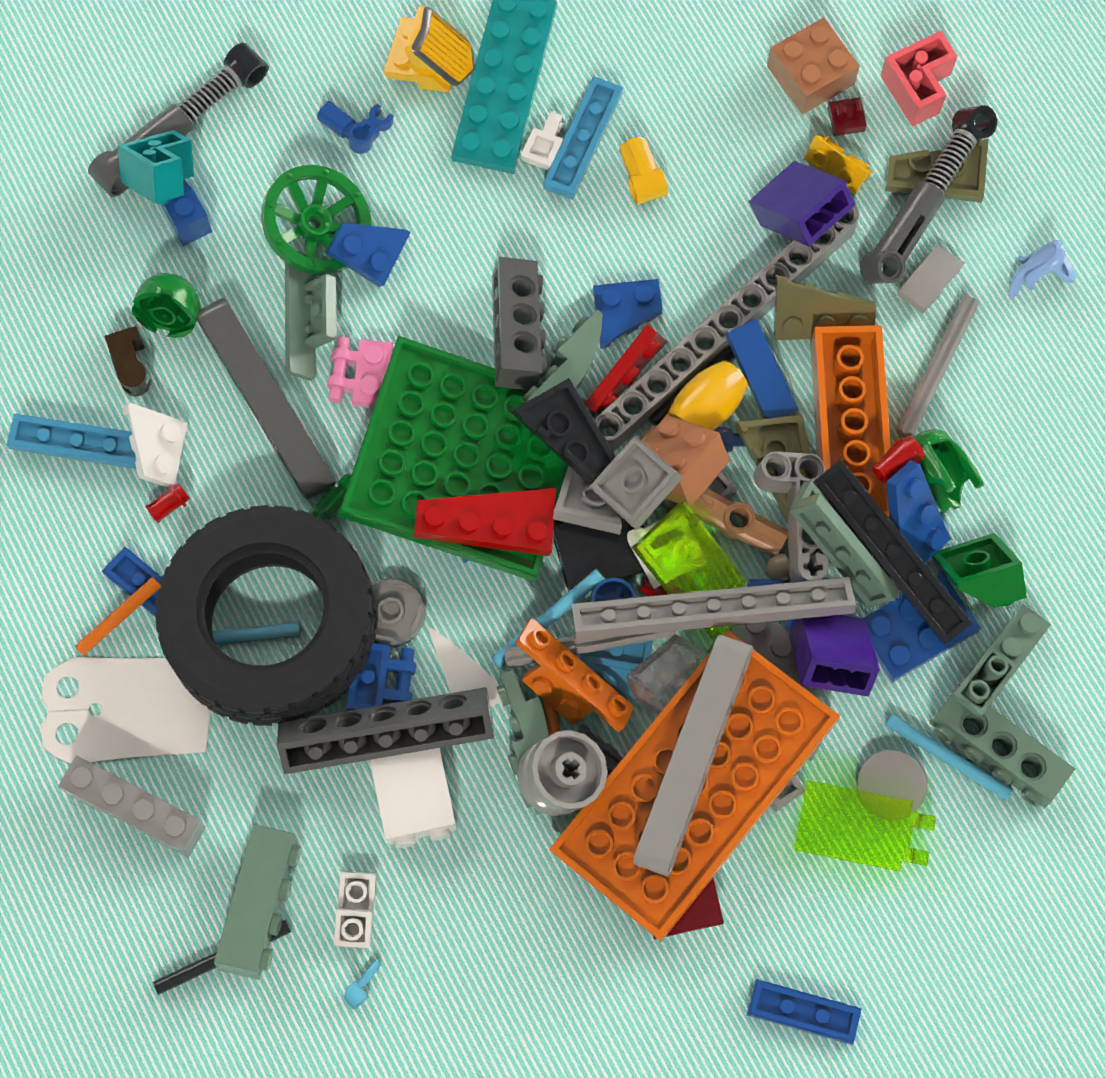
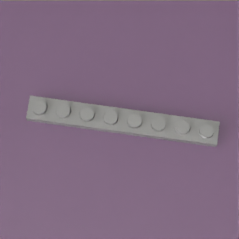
[572,577,856,640]

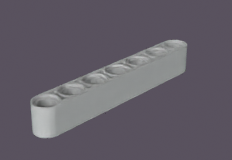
[633,634,754,877]

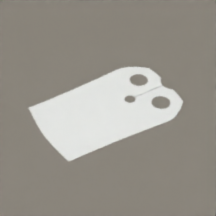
[41,657,210,763]

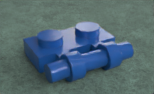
[346,643,416,711]

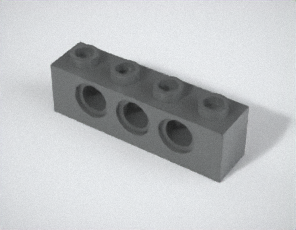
[492,257,547,390]

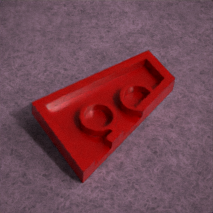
[585,324,668,415]

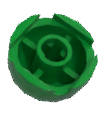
[132,273,201,338]

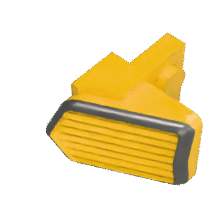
[383,6,474,93]

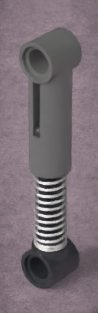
[88,43,269,197]
[860,105,998,284]

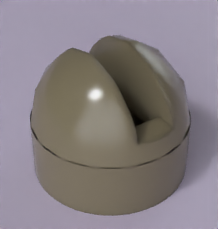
[765,553,790,581]

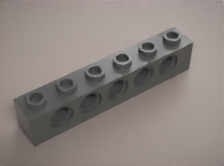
[277,687,494,774]

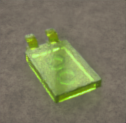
[631,502,747,638]
[794,780,936,872]

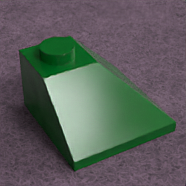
[932,533,1027,608]

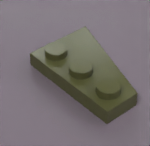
[885,139,989,203]
[774,275,876,340]
[735,415,812,518]

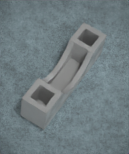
[58,755,206,858]

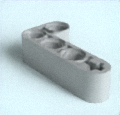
[753,452,829,583]

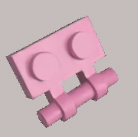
[327,336,394,408]

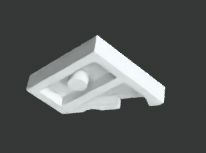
[123,403,188,488]

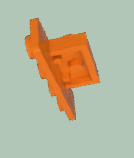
[516,619,634,732]

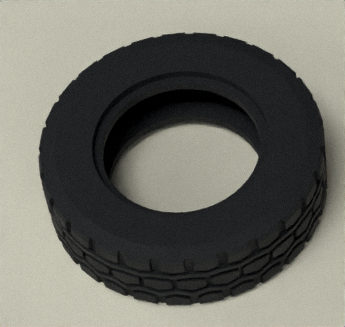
[155,505,377,726]

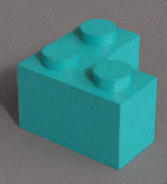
[117,130,194,204]

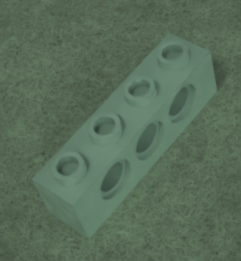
[929,684,1075,808]

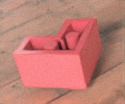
[880,31,958,127]

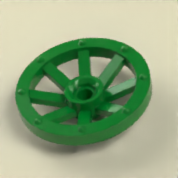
[261,165,372,275]

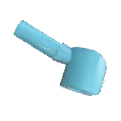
[344,959,381,1010]

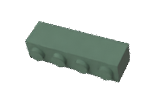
[214,824,301,980]

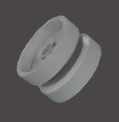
[517,730,608,816]

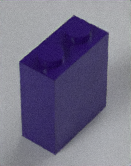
[748,161,855,246]
[789,615,880,697]

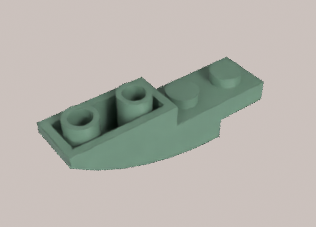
[522,309,603,403]
[951,604,1051,718]
[496,670,549,815]

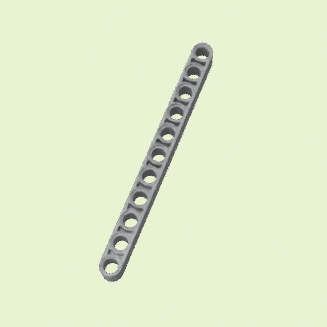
[595,204,860,451]

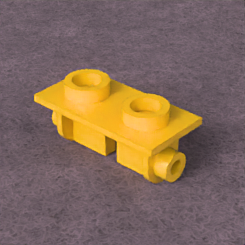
[804,135,873,195]

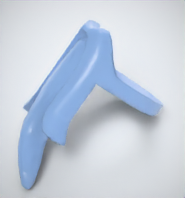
[1009,240,1076,300]

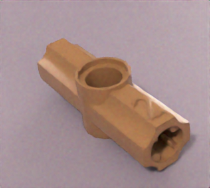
[684,489,788,557]

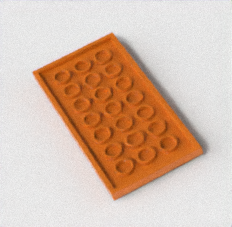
[549,630,840,942]

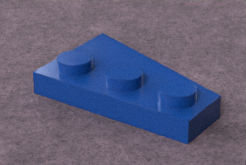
[887,460,951,563]

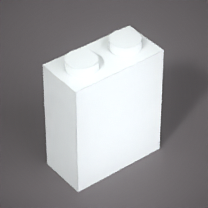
[370,748,457,848]

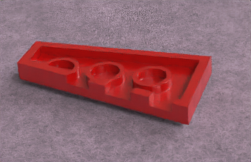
[413,488,556,556]

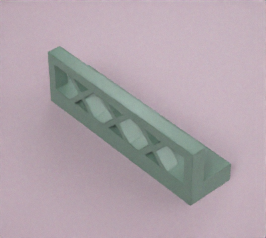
[789,480,900,607]

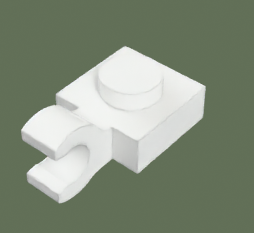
[521,111,564,171]

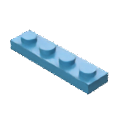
[543,76,623,200]
[6,414,136,469]

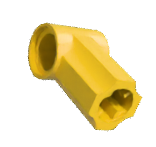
[619,137,668,205]

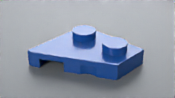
[325,223,411,287]
[593,279,663,349]

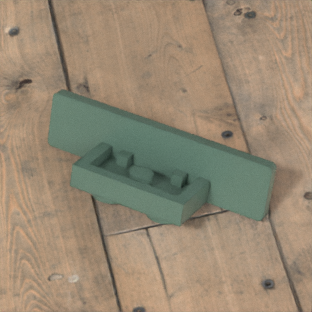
[285,252,337,381]

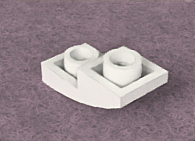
[334,871,377,948]

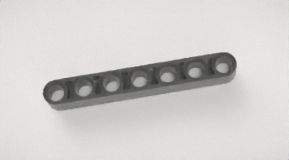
[197,297,336,501]

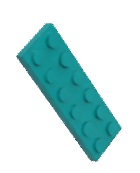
[451,0,557,174]

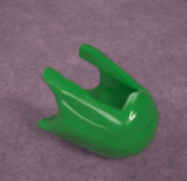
[913,429,985,514]

